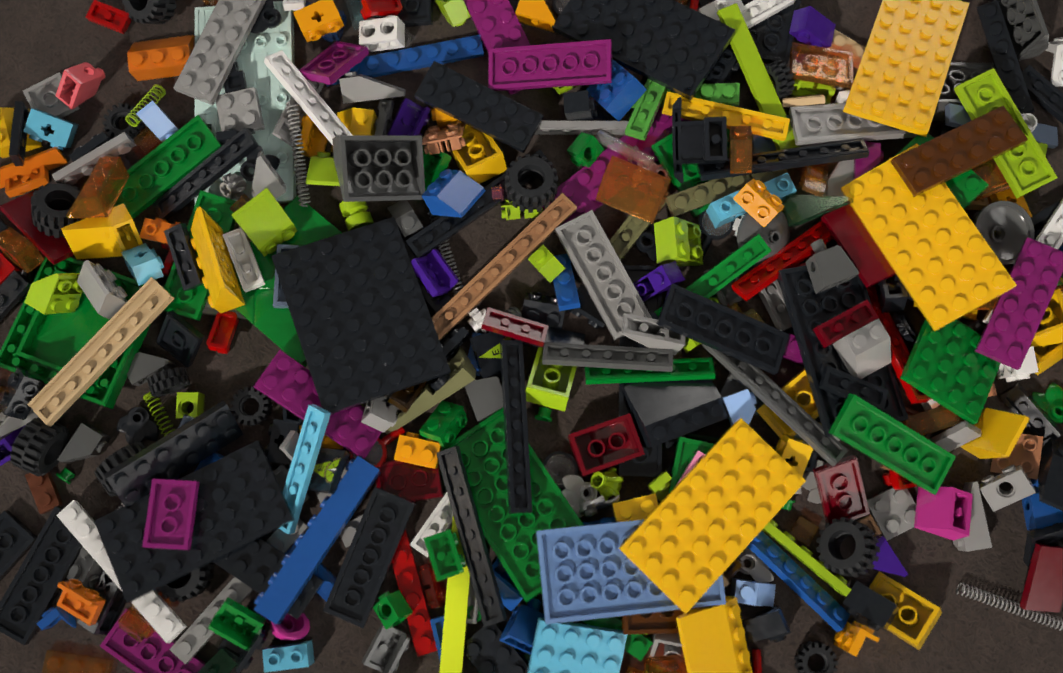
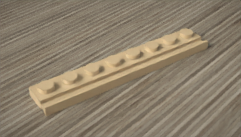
[27,277,175,426]

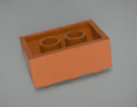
[127,35,195,81]

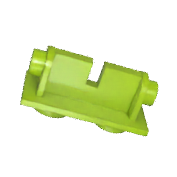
[790,76,836,104]
[501,199,543,220]

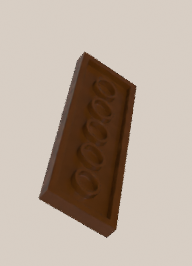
[891,106,1028,197]

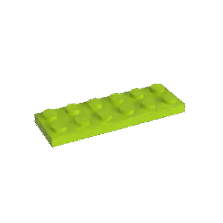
[954,68,1058,199]

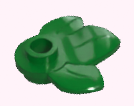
[1032,382,1063,424]

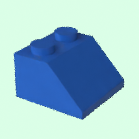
[421,169,485,218]
[492,558,523,612]

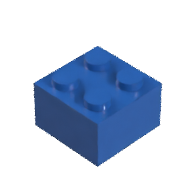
[586,59,647,121]

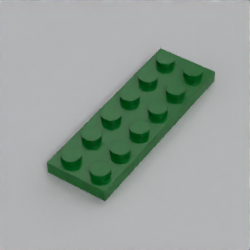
[102,115,222,219]
[164,190,242,321]
[829,393,956,495]

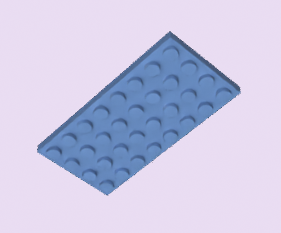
[536,519,726,624]

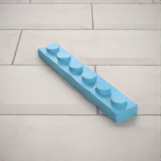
[278,404,331,535]

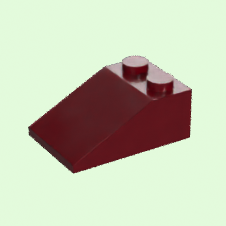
[568,413,645,477]

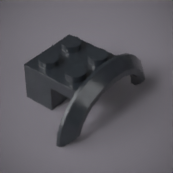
[672,97,727,183]

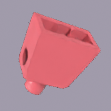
[56,62,105,110]

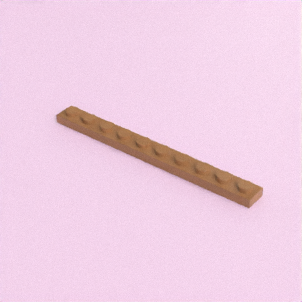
[432,193,577,340]

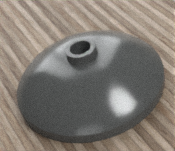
[974,201,1034,265]
[737,211,790,267]

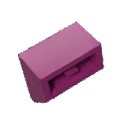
[914,486,973,541]

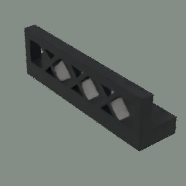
[76,570,126,635]

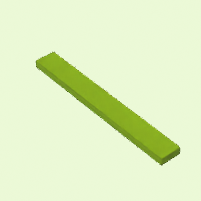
[717,3,800,150]

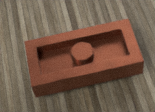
[25,472,63,514]

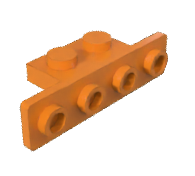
[0,147,67,198]

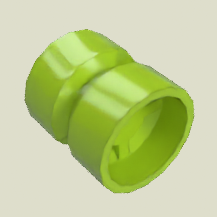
[339,201,374,231]

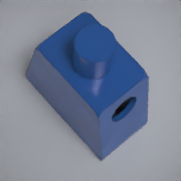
[1022,479,1063,530]
[499,598,544,655]

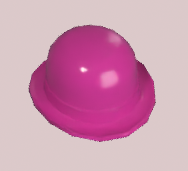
[270,613,310,641]

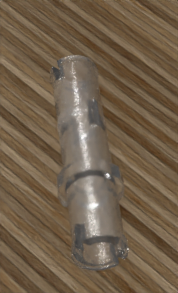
[595,129,655,169]

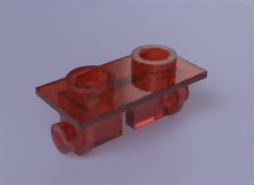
[419,563,447,609]

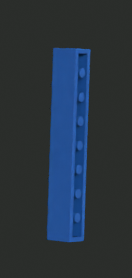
[254,456,381,625]

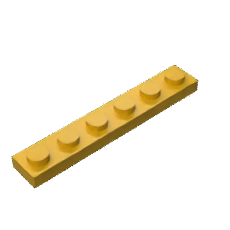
[662,91,790,141]

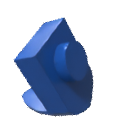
[37,606,77,630]

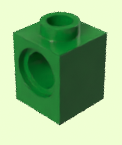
[566,132,604,168]
[373,590,413,630]

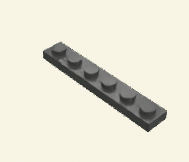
[542,342,673,372]

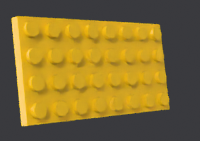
[843,0,970,137]
[841,144,1017,332]
[618,418,806,614]

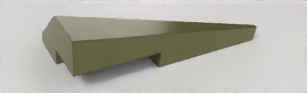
[385,346,476,435]

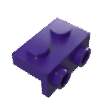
[387,98,431,136]
[411,249,459,297]

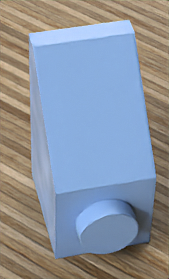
[136,101,179,142]
[722,389,757,426]
[730,578,776,607]

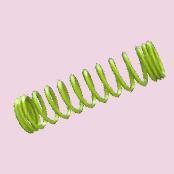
[125,84,166,127]
[143,392,176,437]

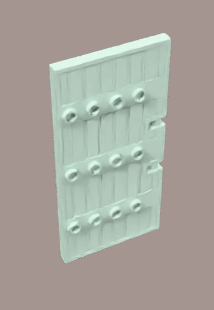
[194,1,296,206]

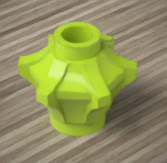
[590,467,624,501]

